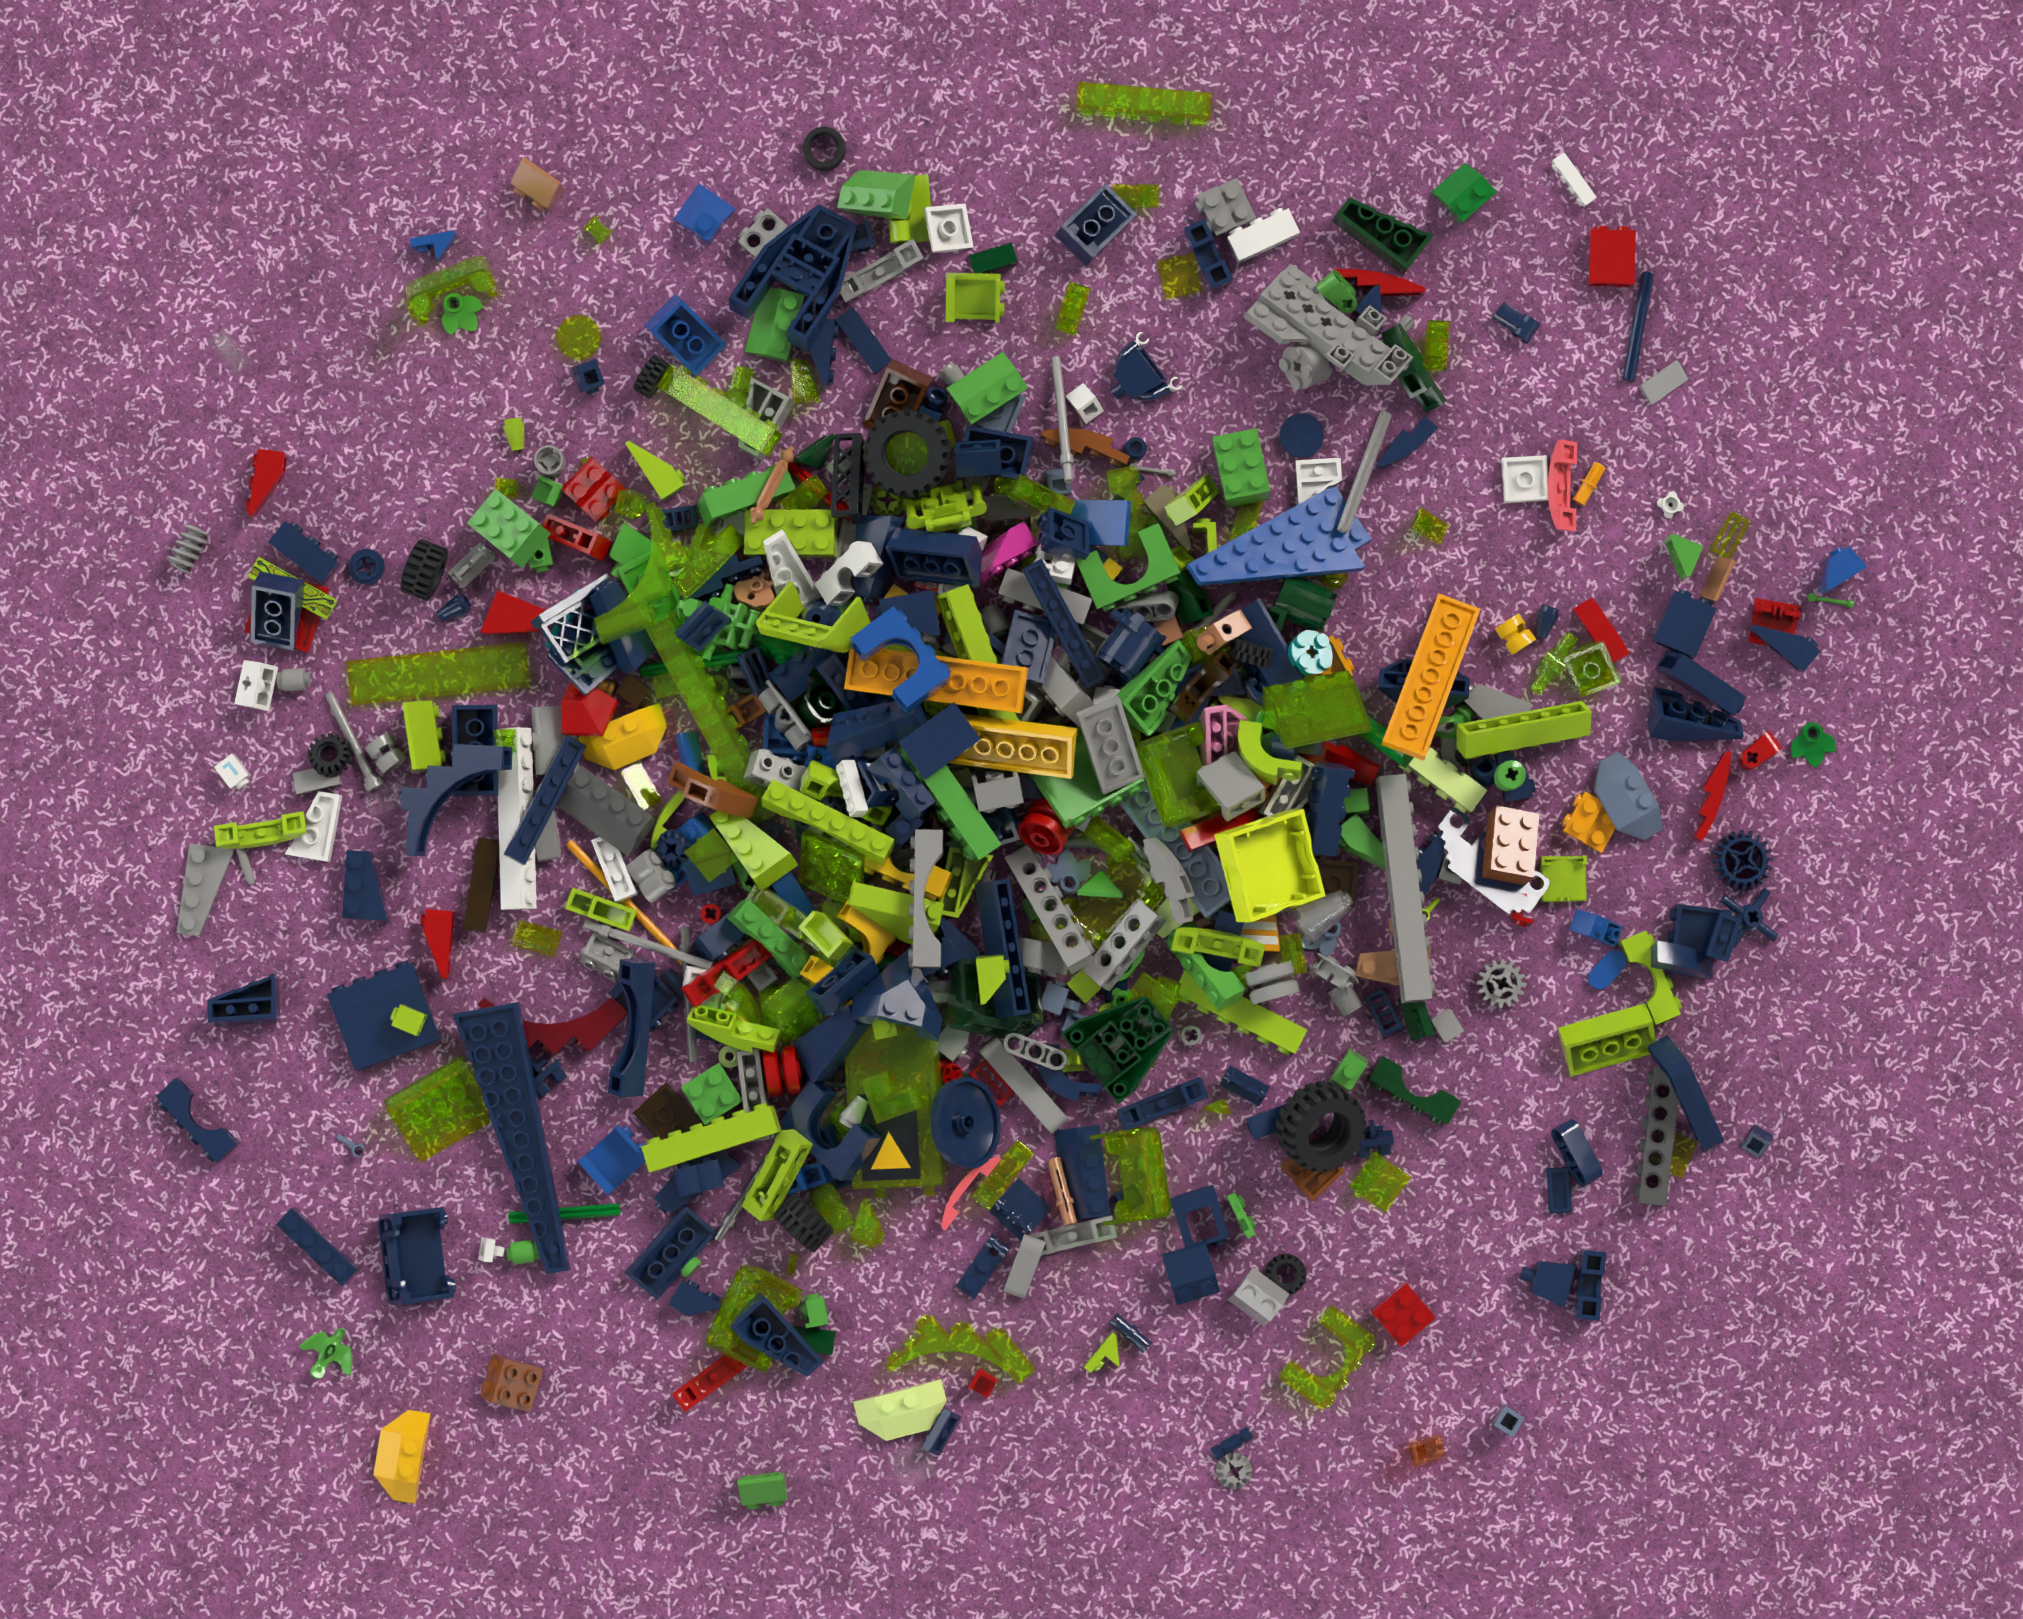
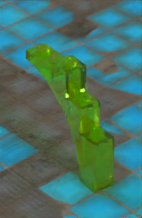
[594,502,690,644]
[885,1313,1036,1384]

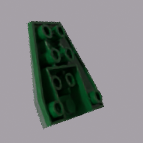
[1061,995,1175,1104]

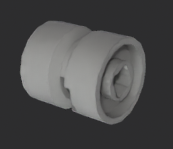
[534,445,566,478]
[365,732,407,775]

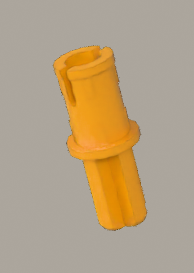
[1573,462,1606,506]

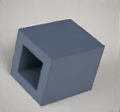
[1491,1404,1525,1437]

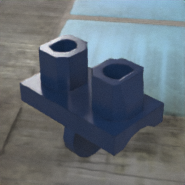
[531,1058,567,1098]
[1356,1119,1394,1158]

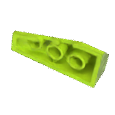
[848,882,944,945]

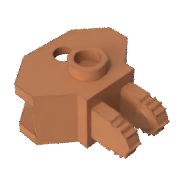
[733,568,776,618]

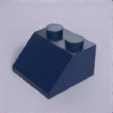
[1162,1241,1220,1305]

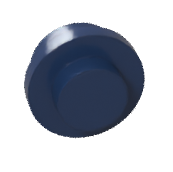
[1124,437,1147,460]

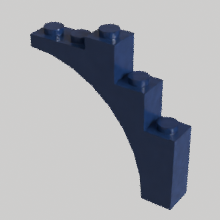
[399,744,513,856]

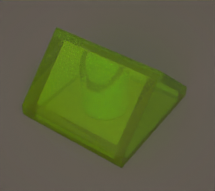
[1563,641,1622,698]

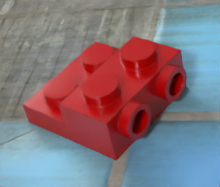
[561,456,627,522]

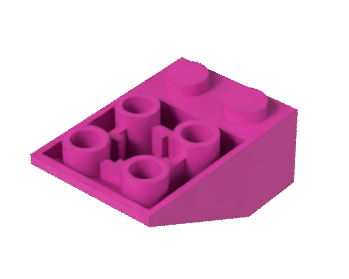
[980,522,1038,584]

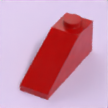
[542,513,612,562]
[420,909,455,979]

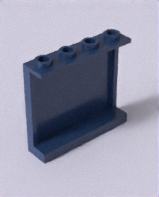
[327,960,442,1071]

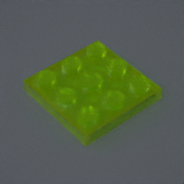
[799,829,865,904]

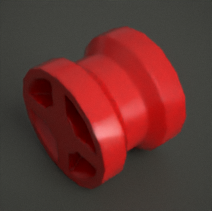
[934,1058,963,1083]

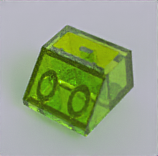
[762,977,819,1046]

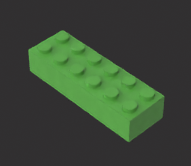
[897,747,1002,863]

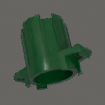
[1269,577,1338,633]

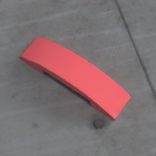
[1548,440,1577,532]
[942,1156,1001,1230]

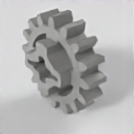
[1476,959,1526,1008]

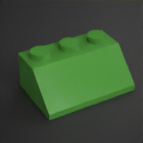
[837,170,915,219]
[745,288,805,363]
[946,352,1028,426]

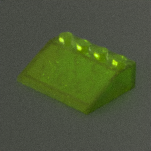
[1262,670,1371,749]
[383,1055,491,1163]

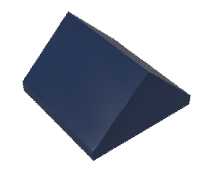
[683,850,737,896]

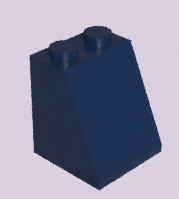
[876,590,941,639]

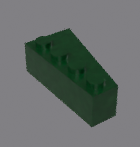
[1332,197,1434,276]

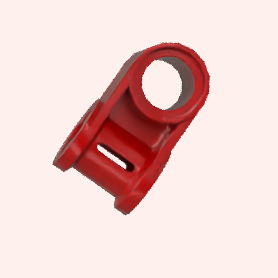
[1739,730,1783,770]

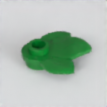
[1791,722,1836,767]

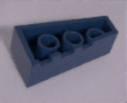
[1305,761,1355,856]

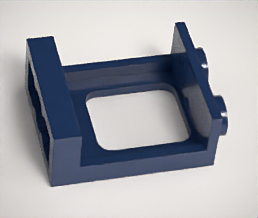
[1169,1184,1230,1247]

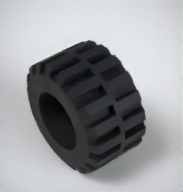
[400,539,448,601]
[774,1194,834,1252]

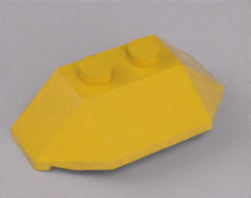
[577,703,668,771]
[373,1410,431,1504]

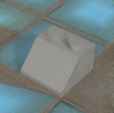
[1227,1267,1289,1327]

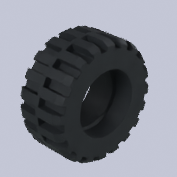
[863,410,952,497]
[1276,1081,1367,1173]

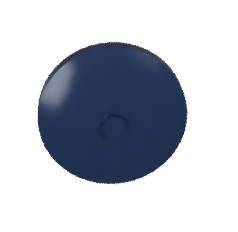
[930,1077,1001,1169]

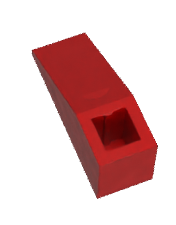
[245,448,288,518]

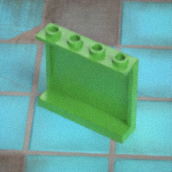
[1029,726,1144,829]

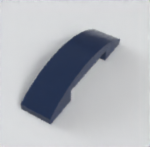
[1116,1076,1209,1131]

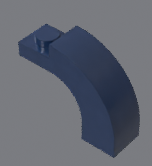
[1036,1044,1103,1101]

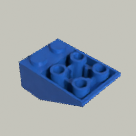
[653,812,730,891]

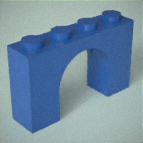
[850,606,951,714]

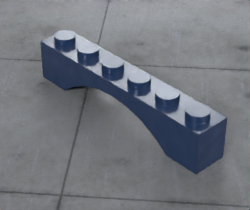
[608,958,655,1098]

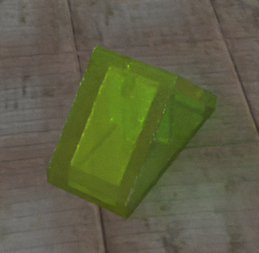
[1408,508,1449,545]

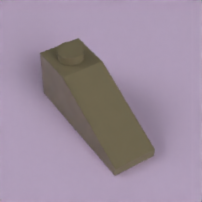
[1143,483,1192,553]

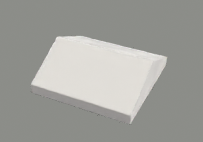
[924,204,974,253]

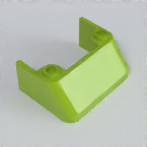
[756,581,871,653]

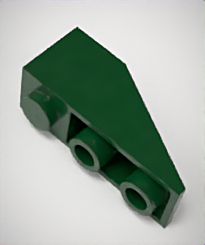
[1167,570,1214,626]

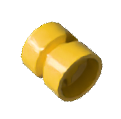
[1495,613,1536,655]

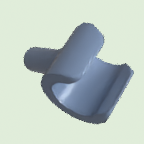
[336,1134,366,1158]

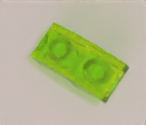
[1112,184,1159,208]
[811,1182,855,1235]

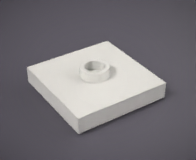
[1501,455,1548,503]

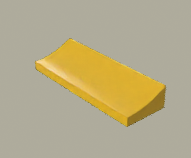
[949,714,1078,779]

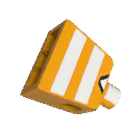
[1240,915,1280,952]

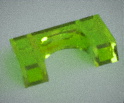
[1277,1304,1376,1410]

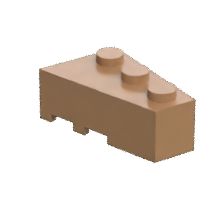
[1355,946,1431,986]

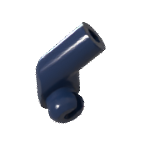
[1242,675,1269,707]

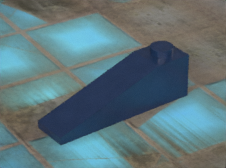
[1647,687,1744,741]

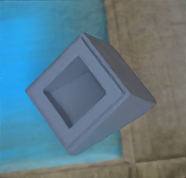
[1046,468,1071,497]

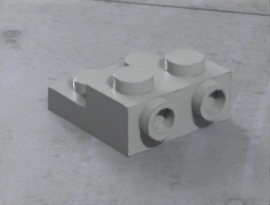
[1194,178,1256,238]

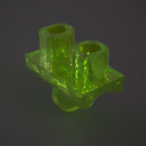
[1278,932,1307,975]

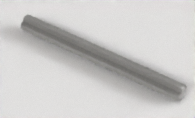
[1337,411,1392,534]

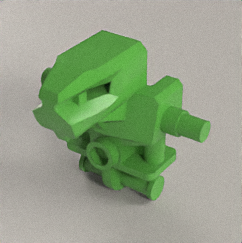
[676,584,760,661]

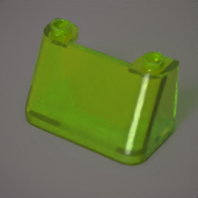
[405,255,502,327]
[1136,721,1222,827]
[1062,845,1165,950]
[705,1265,803,1373]

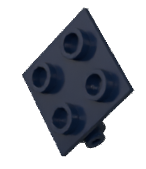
[989,1178,1052,1241]

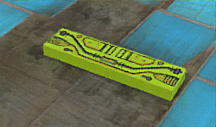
[248,557,338,620]

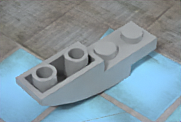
[1143,837,1195,925]

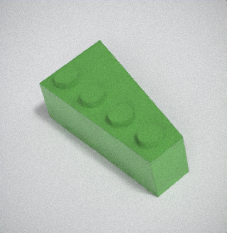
[696,464,795,528]

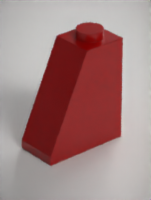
[480,590,546,635]

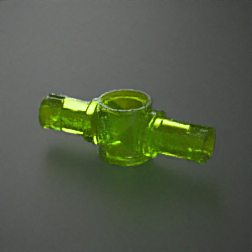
[1530,632,1578,695]

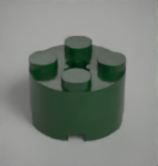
[794,679,847,730]

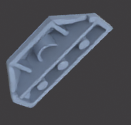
[1594,751,1663,841]

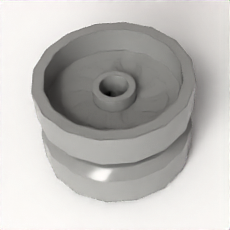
[1243,961,1300,1005]

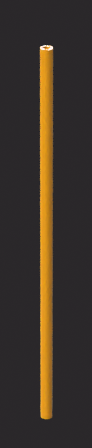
[565,839,748,1022]

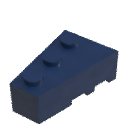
[207,973,280,1027]

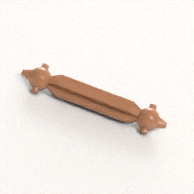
[751,446,794,524]

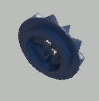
[349,549,385,585]
[656,830,691,866]

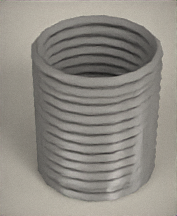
[1328,987,1363,1017]

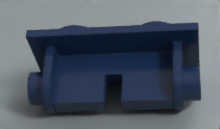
[1220,1065,1270,1106]

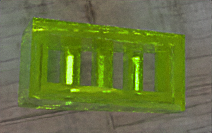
[790,358,820,405]

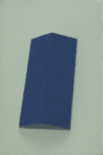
[624,1205,717,1300]

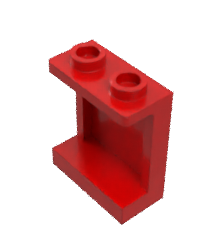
[1587,226,1636,287]

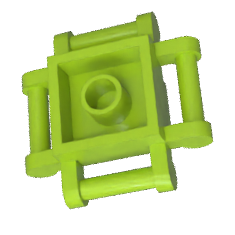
[902,480,987,533]

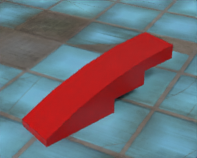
[1334,269,1425,297]
[1298,741,1380,786]
[1693,750,1731,842]
[1179,807,1260,853]
[681,940,773,1007]

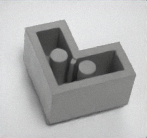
[1019,937,1068,978]

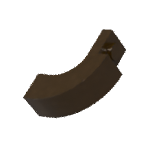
[1169,649,1238,724]

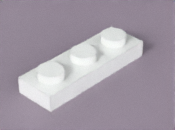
[591,837,637,903]

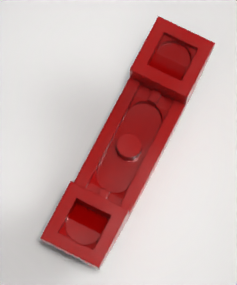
[672,1341,758,1413]

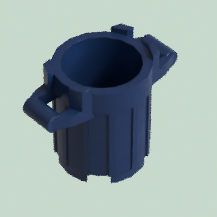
[1097,607,1167,681]

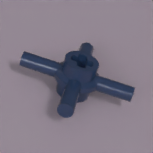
[1720,888,1779,948]

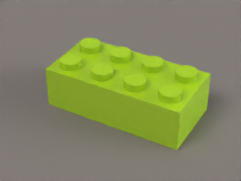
[744,510,838,558]

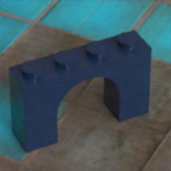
[780,1080,881,1181]

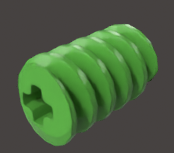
[1494,760,1526,791]

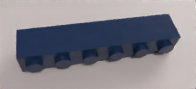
[975,879,1031,1019]

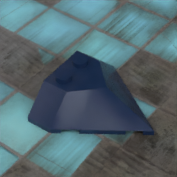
[850,946,942,1041]

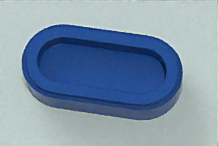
[1588,950,1627,990]

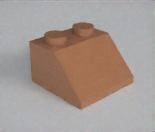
[511,157,564,211]

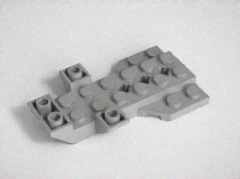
[1244,264,1413,385]

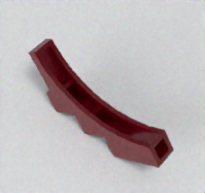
[478,997,629,1055]

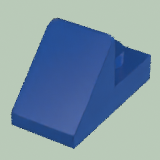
[410,230,457,264]

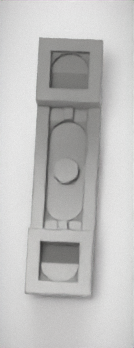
[840,239,924,302]
[1030,1215,1118,1256]

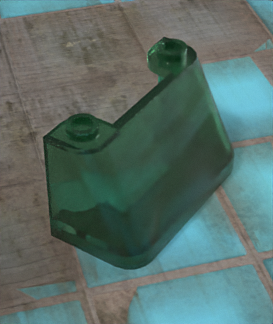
[945,958,1043,1041]

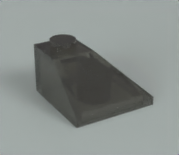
[983,493,1032,540]

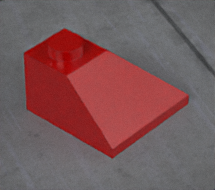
[562,683,618,736]

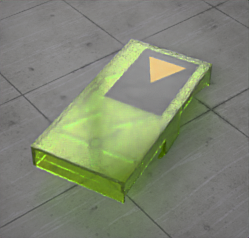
[842,1006,948,1198]

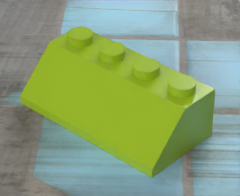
[1558,1003,1656,1077]

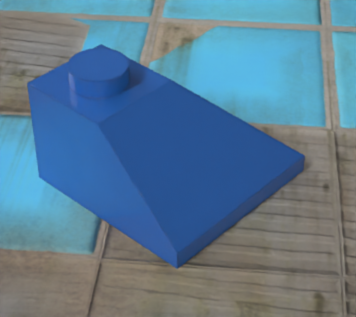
[673,183,735,245]
[1819,546,1867,594]

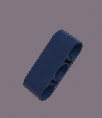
[1551,1119,1603,1187]

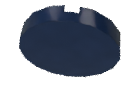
[1279,413,1324,458]

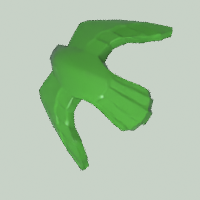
[299,1327,352,1379]

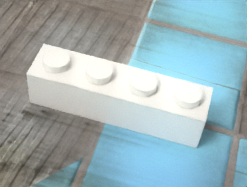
[1551,153,1597,207]
[836,760,868,817]

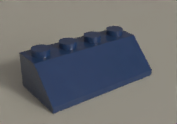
[886,528,982,588]
[1223,599,1305,698]
[452,704,499,797]
[1054,1125,1110,1219]

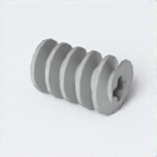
[166,524,211,575]

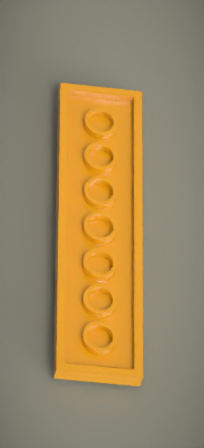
[1381,593,1481,761]
[844,648,1028,714]

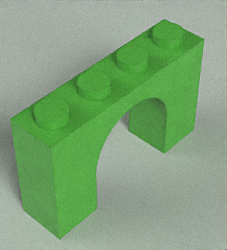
[1076,523,1181,612]

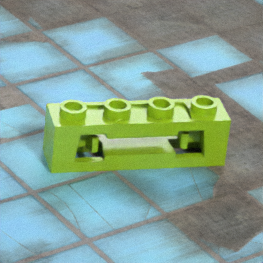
[742,1129,813,1221]

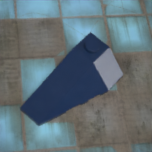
[730,1292,824,1377]

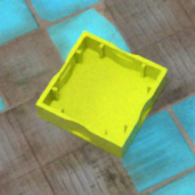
[1214,809,1326,922]

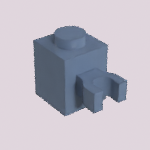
[1039,979,1081,1015]

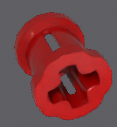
[701,904,722,924]

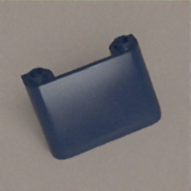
[378,1207,456,1305]

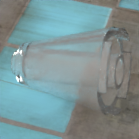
[1288,890,1353,946]

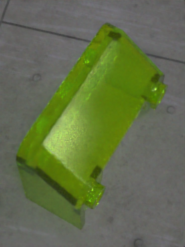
[1089,1127,1171,1226]

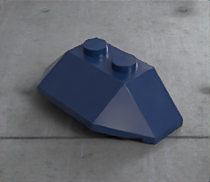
[1378,659,1470,710]

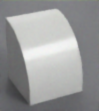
[1065,383,1104,424]

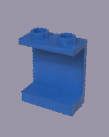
[577,1124,646,1195]

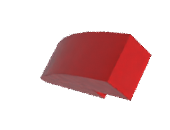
[1573,598,1630,666]

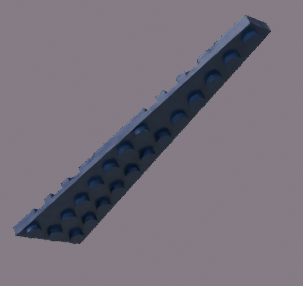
[452,1002,571,1274]

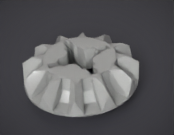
[1216,1453,1252,1490]

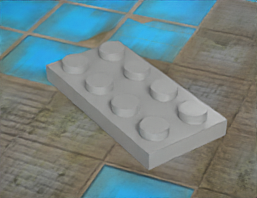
[1076,696,1145,795]

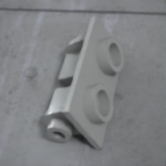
[448,542,496,589]
[1312,953,1359,991]

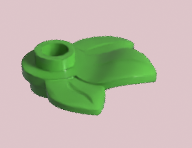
[442,293,483,335]

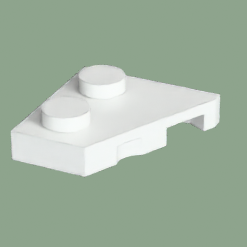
[1295,458,1342,504]

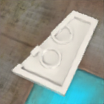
[285,791,342,862]

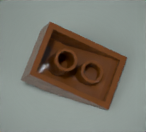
[862,359,933,444]

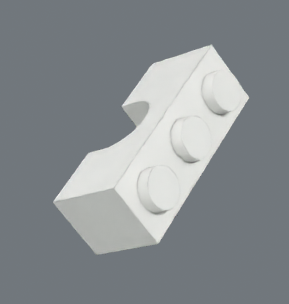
[815,541,883,606]

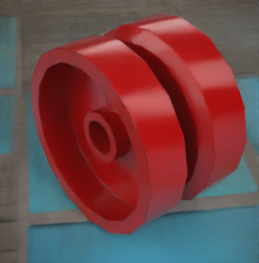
[1018,798,1075,855]
[763,1045,802,1098]

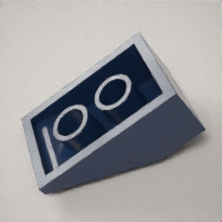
[1055,183,1137,267]
[250,571,304,651]

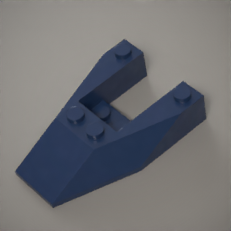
[729,204,857,352]

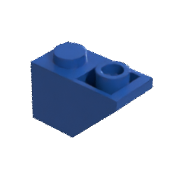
[1569,909,1623,947]

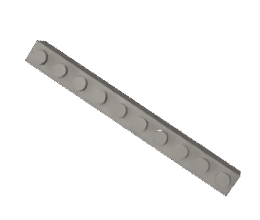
[1375,774,1435,1004]

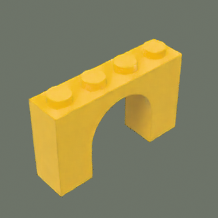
[799,899,896,1005]

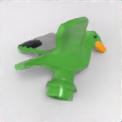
[1433,704,1475,767]

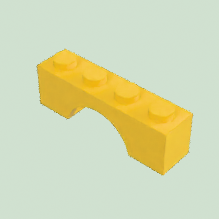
[857,853,953,901]

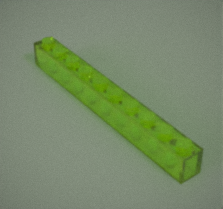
[645,612,777,825]

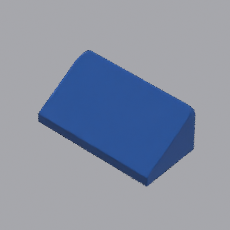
[675,731,706,775]

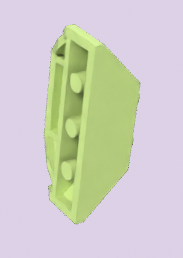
[853,1379,947,1441]

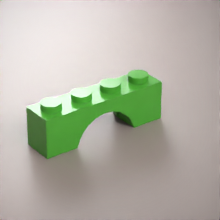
[727,899,811,978]
[1165,921,1246,1011]

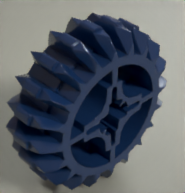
[1712,830,1774,891]

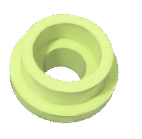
[718,1046,740,1068]

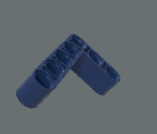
[1647,1035,1724,1152]

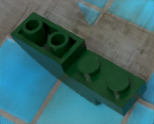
[1381,323,1446,412]

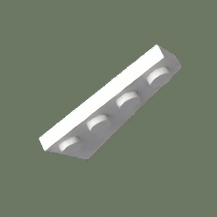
[763,530,822,607]

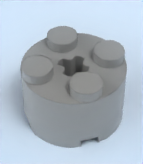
[1279,342,1332,390]

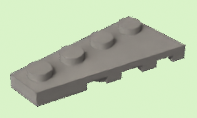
[177,844,235,936]

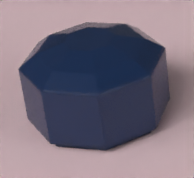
[924,387,948,410]

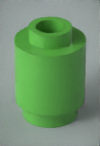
[506,1240,540,1265]

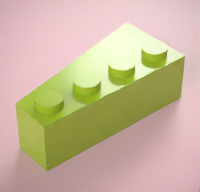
[709,811,798,891]

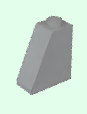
[1462,684,1533,720]

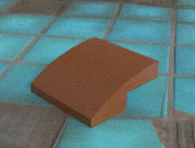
[1280,1135,1345,1202]

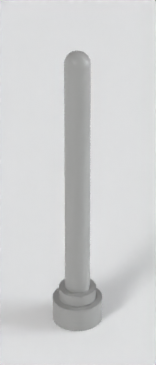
[326,692,384,793]

